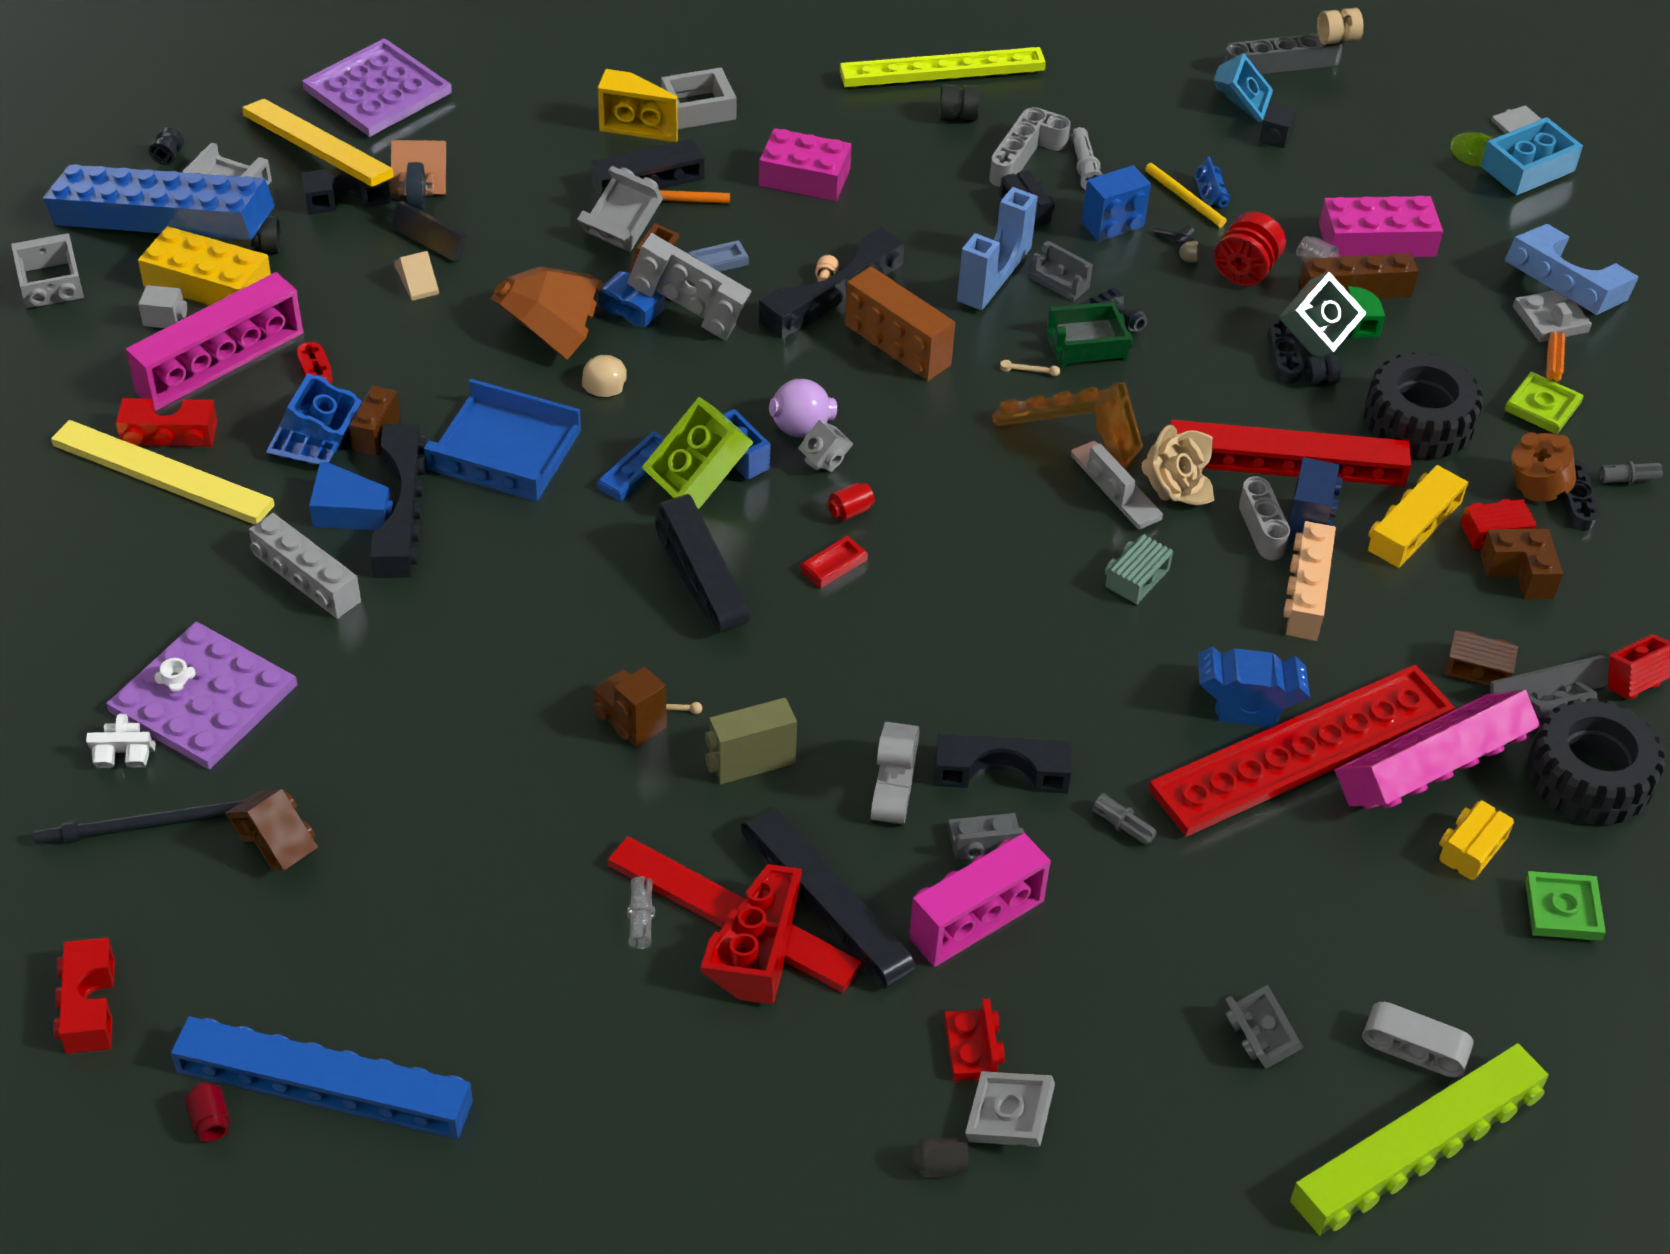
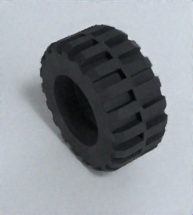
[1364,352,1483,460]
[1527,698,1665,825]

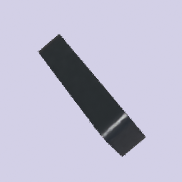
[655,494,749,633]

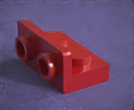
[944,998,1005,1082]

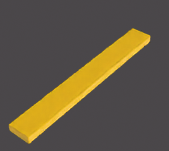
[242,99,394,187]

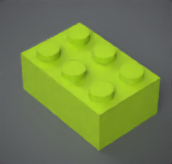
[641,397,753,510]

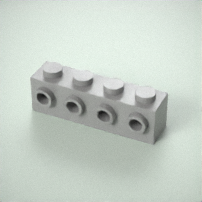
[249,513,361,619]

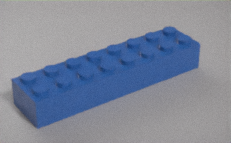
[43,164,275,240]

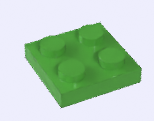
[1525,871,1606,941]

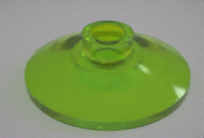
[1450,132,1494,167]

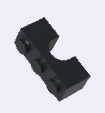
[301,162,391,215]

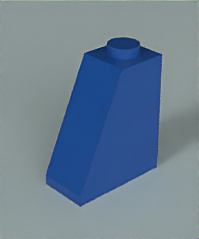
[309,461,396,531]

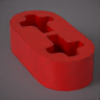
[297,342,333,384]

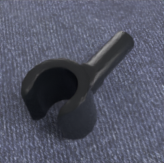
[1154,226,1194,247]

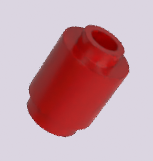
[827,483,875,522]

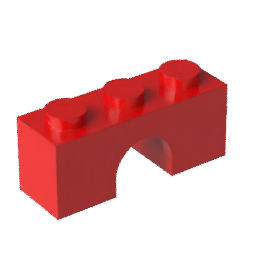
[116,398,218,447]
[54,937,115,1054]

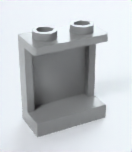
[182,143,272,185]
[577,166,663,252]

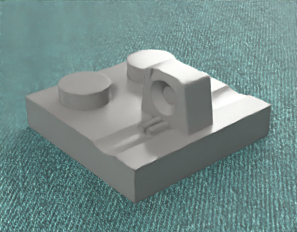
[1513,290,1592,342]
[965,1071,1055,1147]

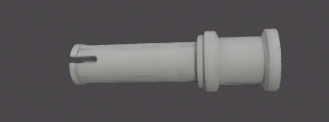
[1071,127,1103,190]

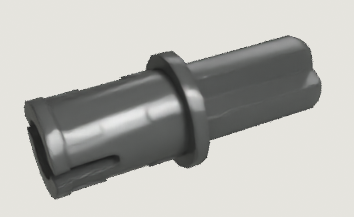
[1599,461,1663,485]
[1092,793,1157,845]

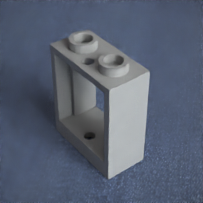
[661,67,737,129]
[11,233,84,309]

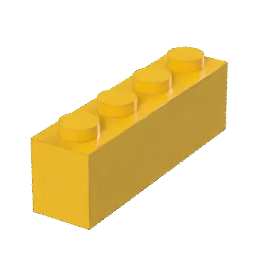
[1368,465,1468,568]

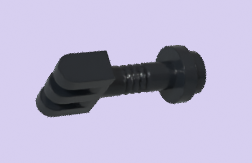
[1090,288,1147,332]

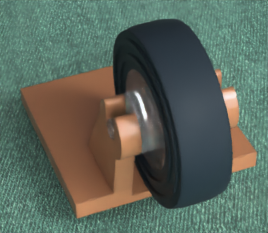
[390,140,446,211]

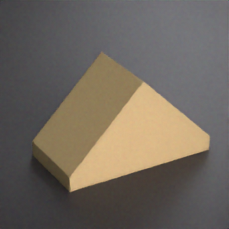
[394,251,439,301]

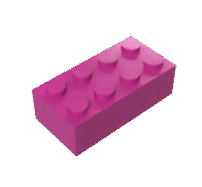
[1319,196,1443,257]
[909,833,1051,967]

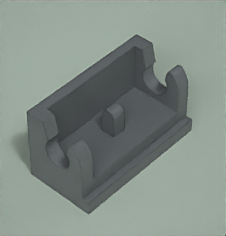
[1029,241,1093,302]

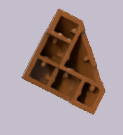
[490,266,603,360]

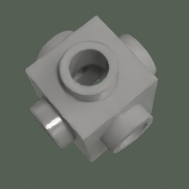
[798,420,853,472]

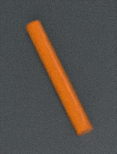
[659,190,730,204]

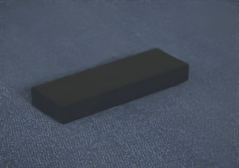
[391,201,466,261]

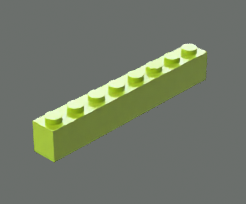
[1290,1043,1549,1236]

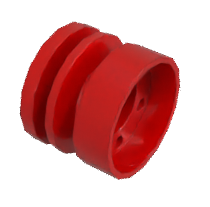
[1213,212,1286,286]

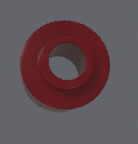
[184,1083,231,1142]

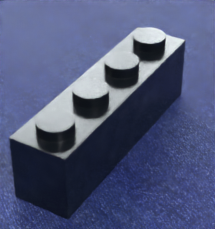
[591,139,704,197]

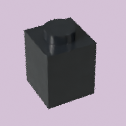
[1259,103,1297,148]

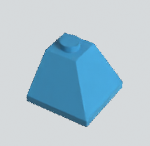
[1214,53,1273,122]

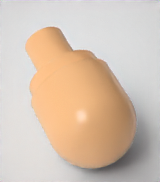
[815,255,839,282]

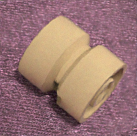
[1317,8,1363,45]

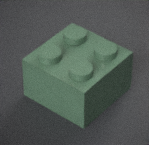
[1278,272,1366,357]

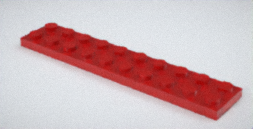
[1148,664,1455,837]

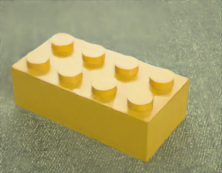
[138,226,271,305]

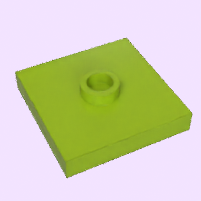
[1504,372,1584,435]

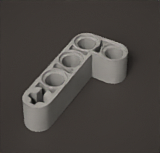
[989,107,1071,187]

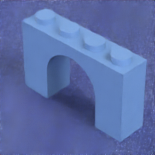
[957,187,1038,311]
[1504,224,1639,315]

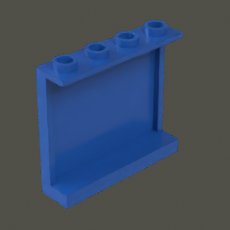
[424,379,581,502]

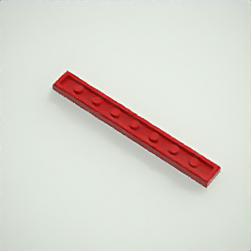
[608,836,862,993]

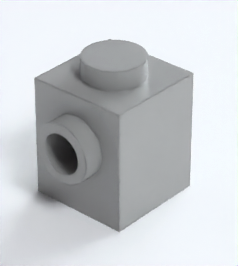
[138,285,187,328]

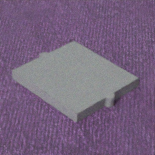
[1491,105,1541,134]

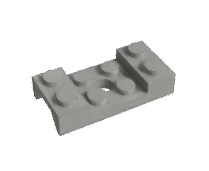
[627,233,752,341]

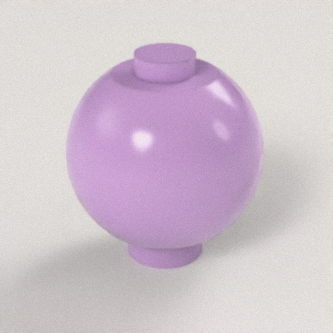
[769,379,837,438]

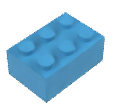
[1481,117,1583,195]

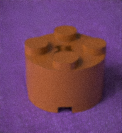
[1511,432,1576,502]

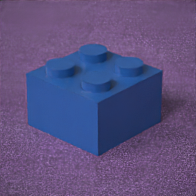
[1081,165,1151,242]

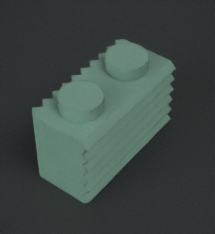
[1105,534,1173,604]

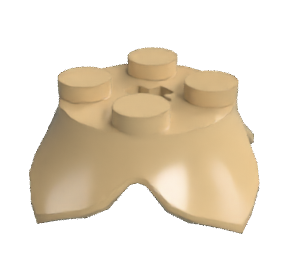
[1142,425,1215,506]

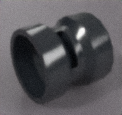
[149,127,184,165]
[1304,355,1341,385]

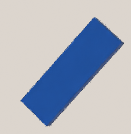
[597,431,665,502]

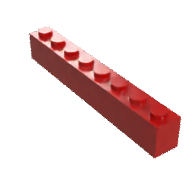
[1170,420,1411,487]

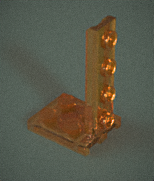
[992,382,1143,469]

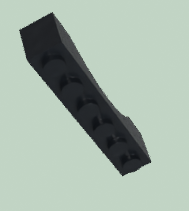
[759,227,904,339]
[370,424,427,578]

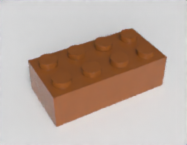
[845,266,955,381]

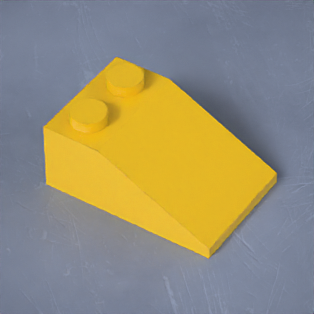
[598,69,678,142]

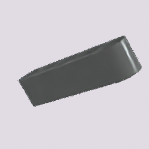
[1224,33,1344,74]

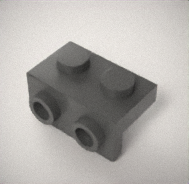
[1225,985,1304,1069]

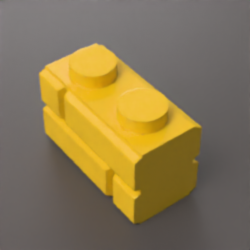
[1439,800,1514,880]

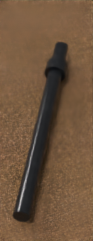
[34,799,245,844]

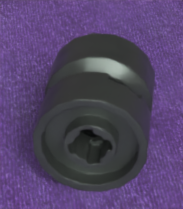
[940,85,979,120]
[236,216,281,252]

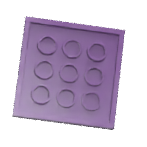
[302,38,452,137]
[106,621,297,770]

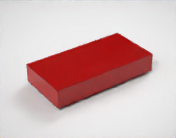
[800,535,868,589]

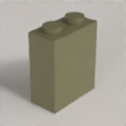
[705,697,797,784]

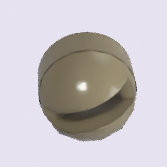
[1179,241,1199,263]

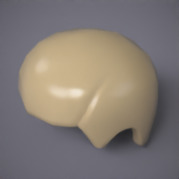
[582,355,627,397]

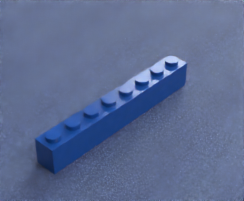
[171,1016,473,1140]

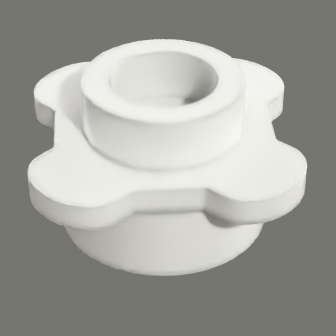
[155,658,195,691]

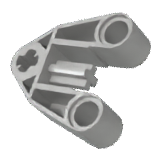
[871,722,920,825]

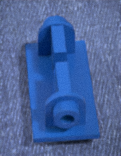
[1194,156,1230,208]

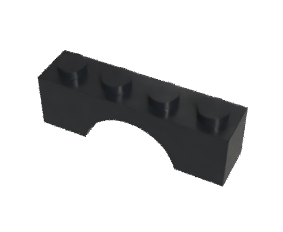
[935,734,1071,794]

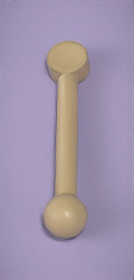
[1000,360,1060,377]
[666,702,702,715]

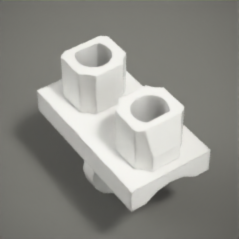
[86,714,155,768]

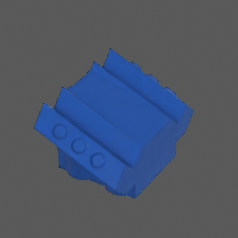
[266,373,364,465]
[1198,646,1310,727]

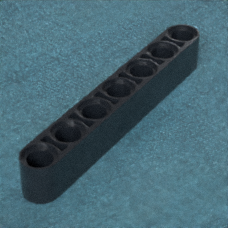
[741,807,915,989]

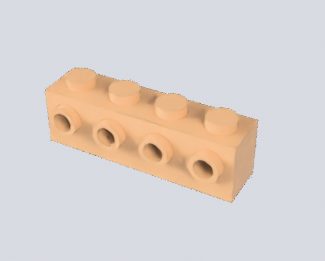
[1283,521,1336,641]

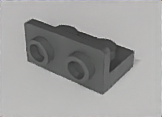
[948,813,1024,860]

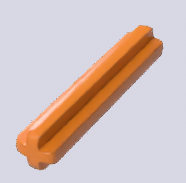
[1546,331,1565,382]

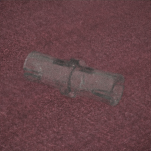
[627,876,655,949]

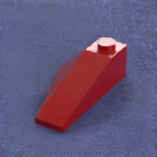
[701,864,802,1005]

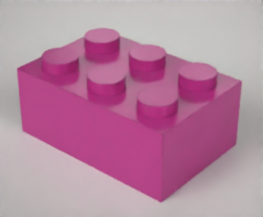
[759,128,852,201]

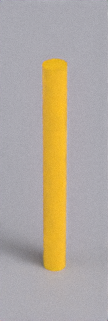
[1145,163,1226,228]

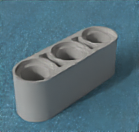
[1239,476,1290,560]
[1362,1002,1474,1077]

